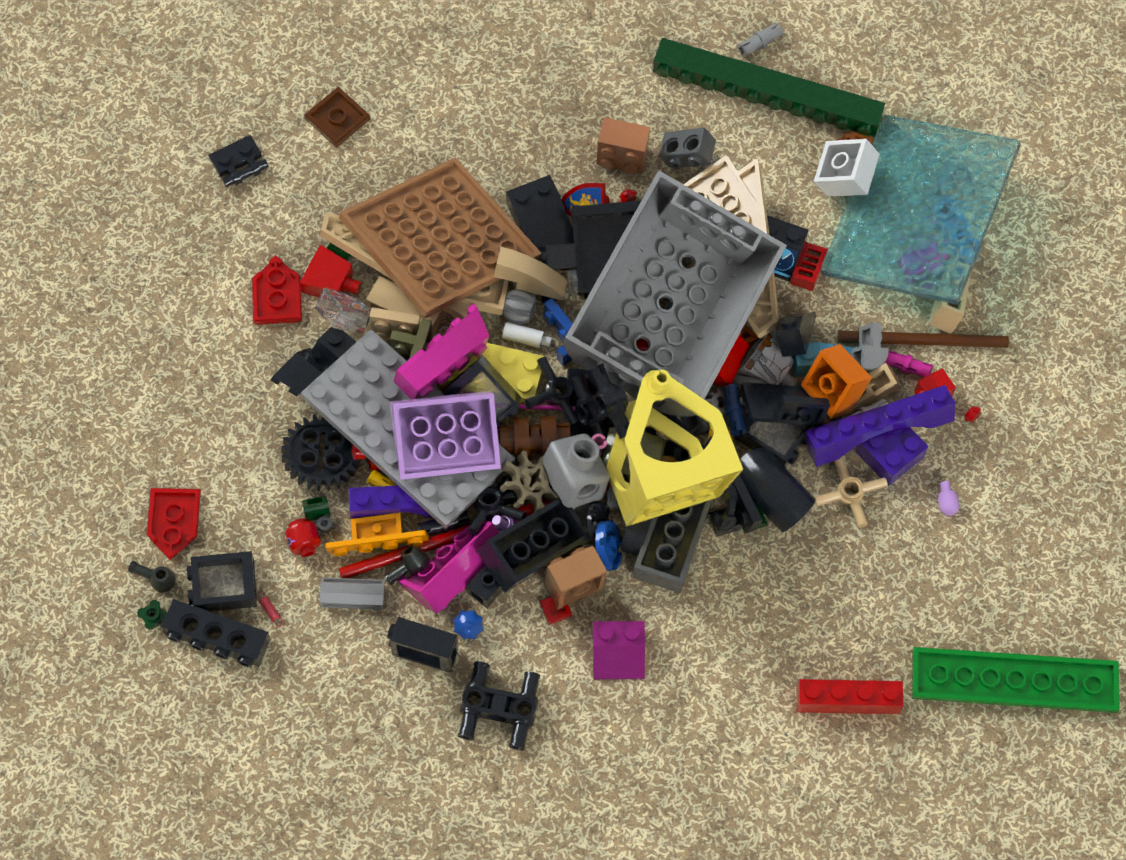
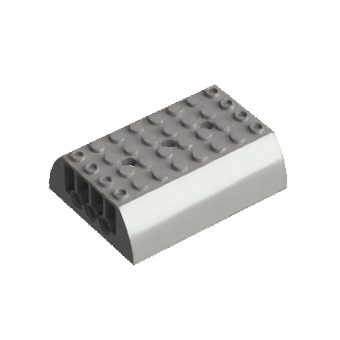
[564,170,787,417]

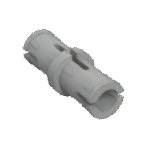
[737,22,784,57]

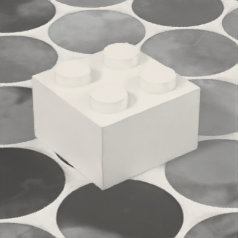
[814,139,880,196]

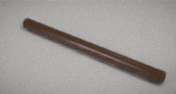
[837,330,1009,348]

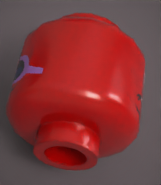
[285,518,321,558]

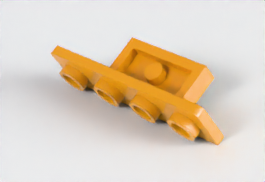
[325,513,429,556]

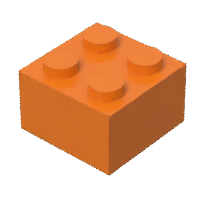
[801,344,872,419]

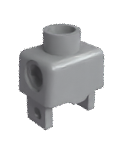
[542,434,610,514]

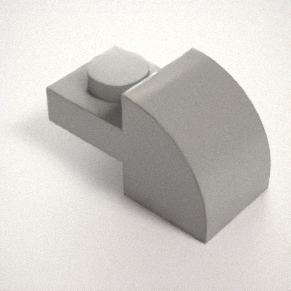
[851,322,889,372]

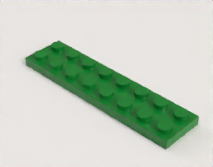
[911,647,1120,713]

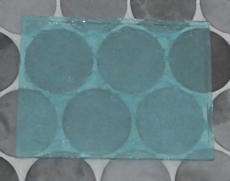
[820,115,1021,305]

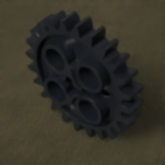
[281,415,360,491]

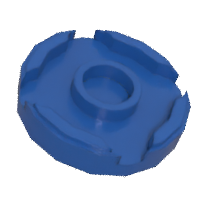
[595,521,622,571]

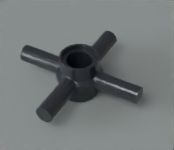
[525,356,591,426]
[468,476,526,535]

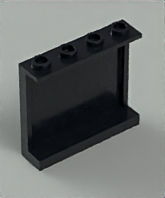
[571,201,641,299]

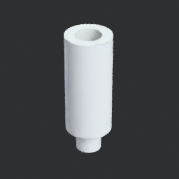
[502,322,552,349]

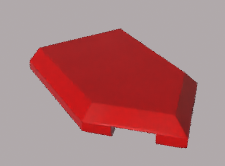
[252,255,302,325]
[146,488,201,560]

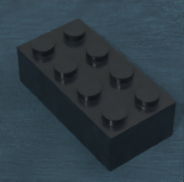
[477,498,590,593]

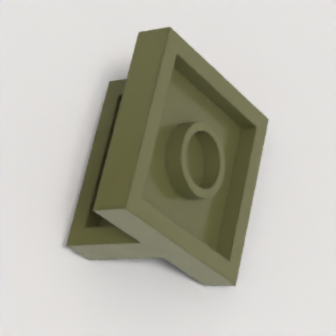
[390,318,433,361]

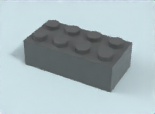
[633,499,713,593]

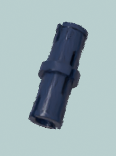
[722,384,746,436]

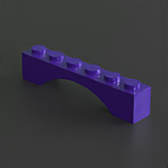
[806,385,955,467]

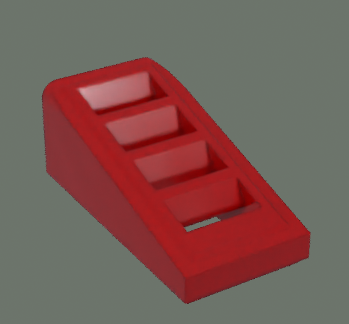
[790,242,828,291]

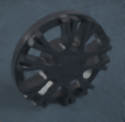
[587,502,613,548]

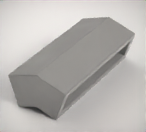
[319,577,385,610]

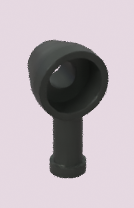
[384,545,430,586]
[128,560,176,592]

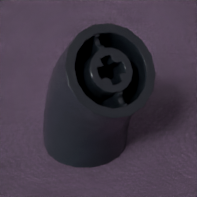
[740,448,816,532]

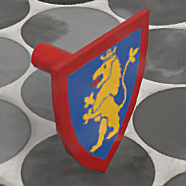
[561,182,610,218]

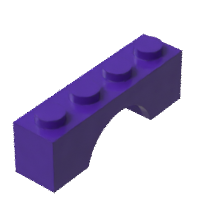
[349,485,433,519]

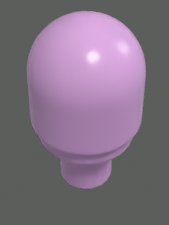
[938,481,959,516]
[492,515,517,533]

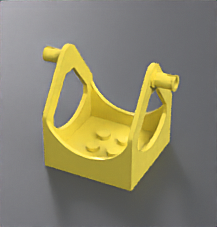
[606,369,743,527]

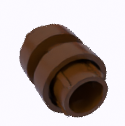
[500,416,570,462]

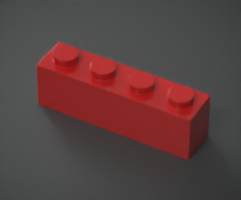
[796,679,904,714]

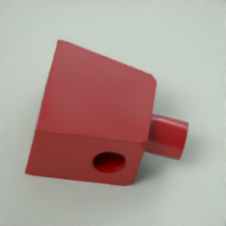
[300,245,362,302]

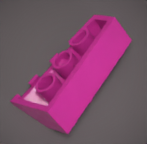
[394,303,489,399]
[397,521,499,614]

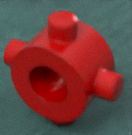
[618,189,638,202]
[964,406,982,423]

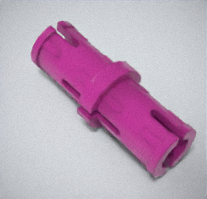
[883,350,933,378]

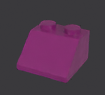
[592,621,645,680]

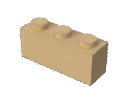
[366,276,445,335]

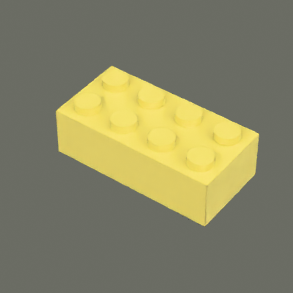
[438,343,544,411]

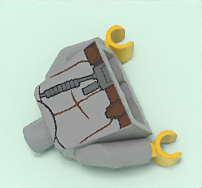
[733,330,796,388]

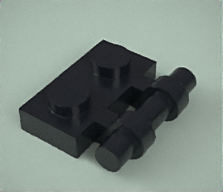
[208,135,269,188]

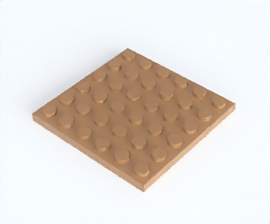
[339,157,541,318]

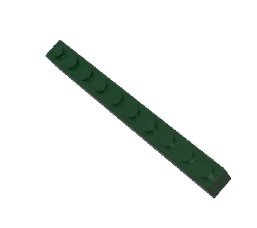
[652,38,886,137]

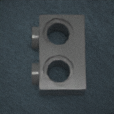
[659,127,716,169]

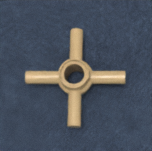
[814,457,888,528]

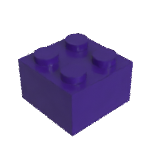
[855,427,929,487]

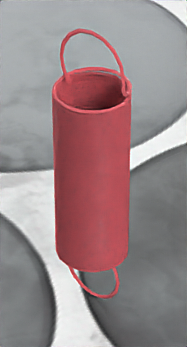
[257,591,283,627]

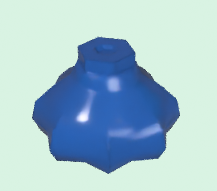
[453,610,484,640]

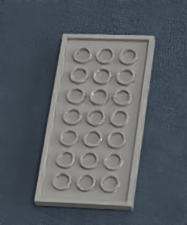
[301,330,515,529]

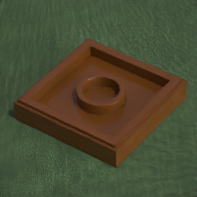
[304,86,371,148]

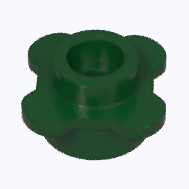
[137,600,167,630]

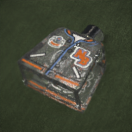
[315,287,371,333]

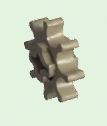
[500,451,559,512]

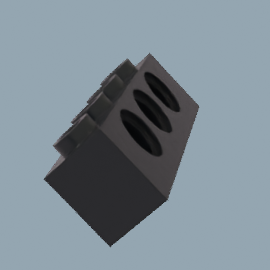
[161,599,271,668]

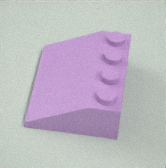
[390,391,501,480]

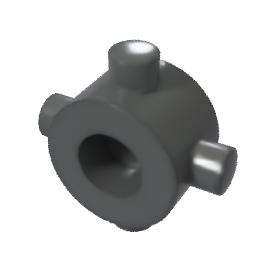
[314,514,336,536]

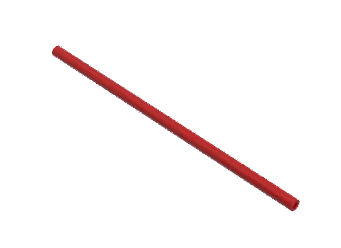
[338,482,610,578]

